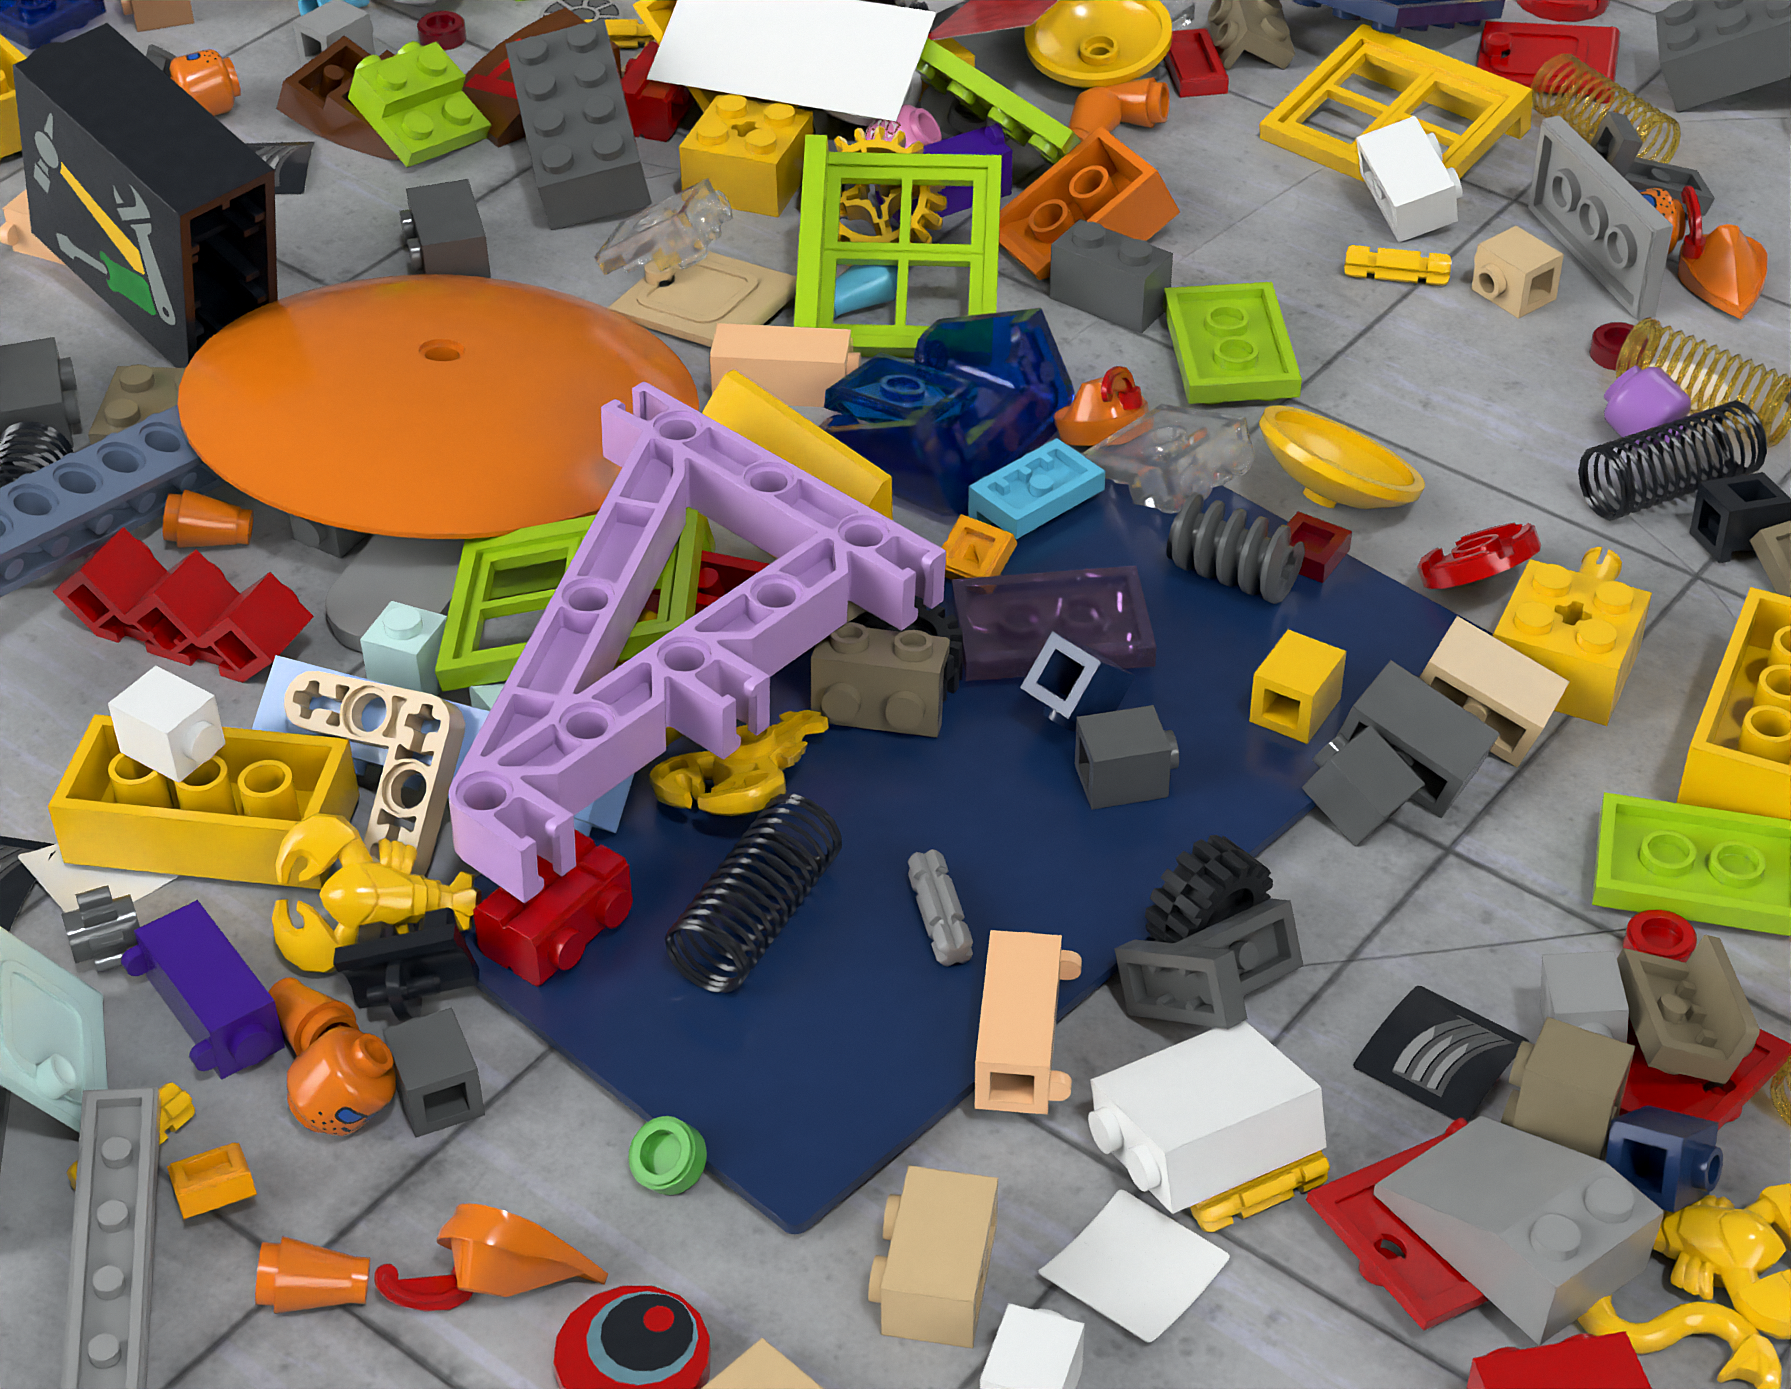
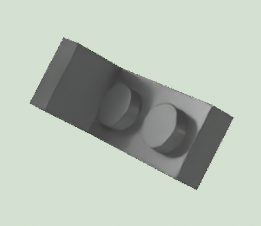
[1590,111,1715,216]
[1114,898,1304,1029]

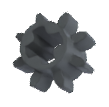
[61,885,140,973]

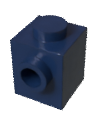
[1020,631,1136,732]
[1606,1105,1723,1213]

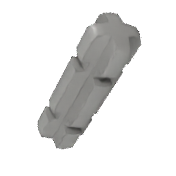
[908,849,973,967]

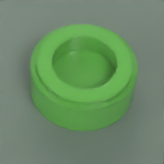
[628,1116,707,1195]

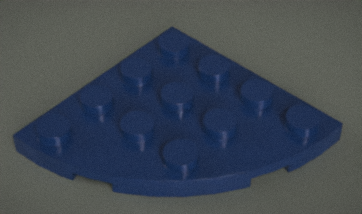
[1293,0,1506,34]

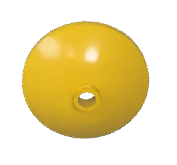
[1025,0,1172,89]
[1259,405,1425,509]

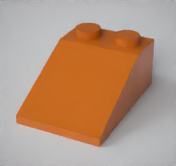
[999,126,1180,280]

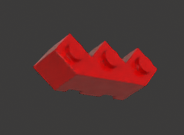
[53,527,314,683]

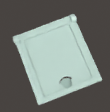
[0,927,108,1133]

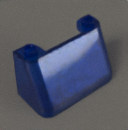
[818,308,1075,517]

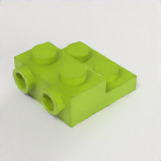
[348,41,491,167]

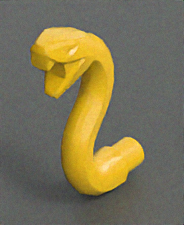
[1577,1294,1782,1389]

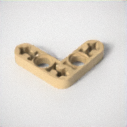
[284,671,465,876]

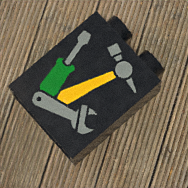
[12,23,278,368]

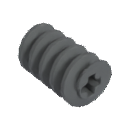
[1166,492,1305,604]

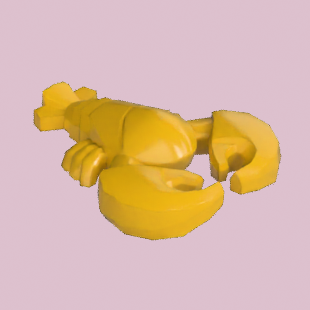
[649,710,829,816]
[271,813,482,973]
[1653,1183,1791,1340]

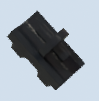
[333,907,480,1022]

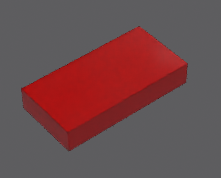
[1163,28,1229,98]

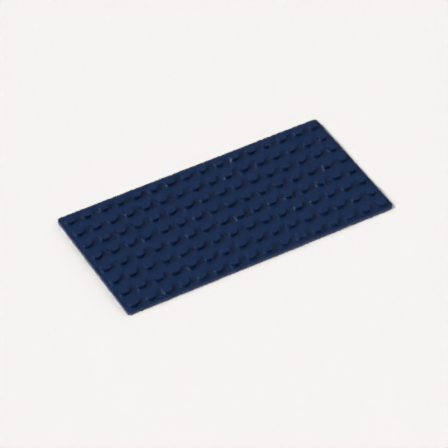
[413,438,1493,1235]

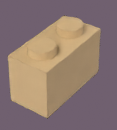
[1419,616,1570,768]
[868,1165,998,1349]

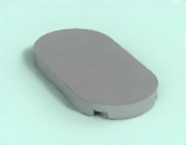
[325,534,465,652]

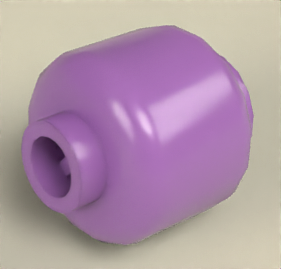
[1604,366,1691,451]

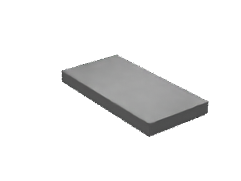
[1528,115,1673,321]

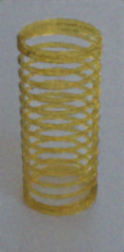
[1531,53,1681,164]
[1615,317,1791,448]

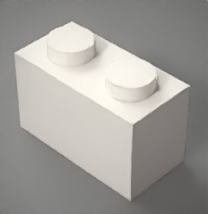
[1356,116,1463,243]

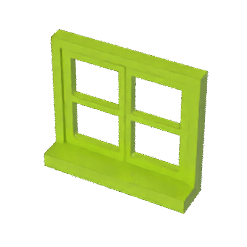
[794,135,1002,360]
[435,507,716,692]

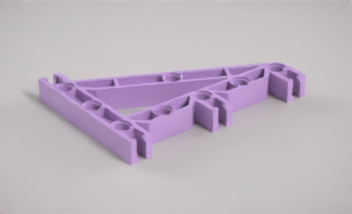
[448,381,946,903]

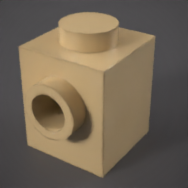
[1471,226,1564,319]

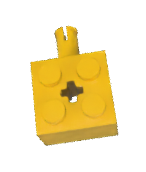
[679,94,814,218]
[1493,547,1652,726]

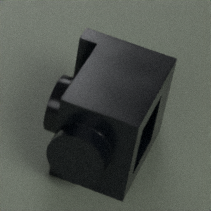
[1689,472,1791,563]

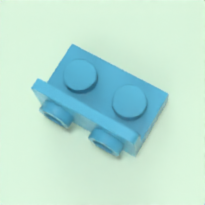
[968,438,1105,539]

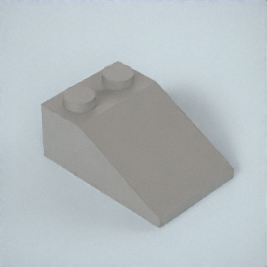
[1373,1116,1664,1346]

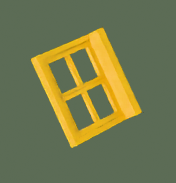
[1259,23,1533,183]

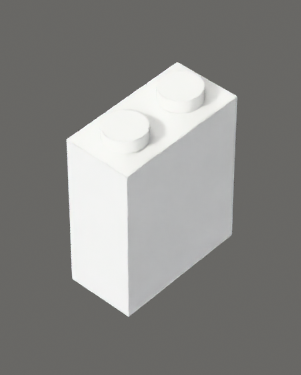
[1088,1020,1326,1214]

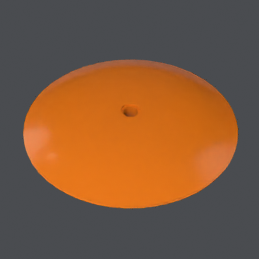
[178,274,700,539]

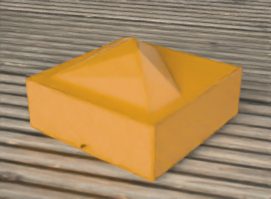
[941,514,1017,594]
[167,1142,257,1220]

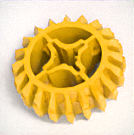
[834,125,947,267]

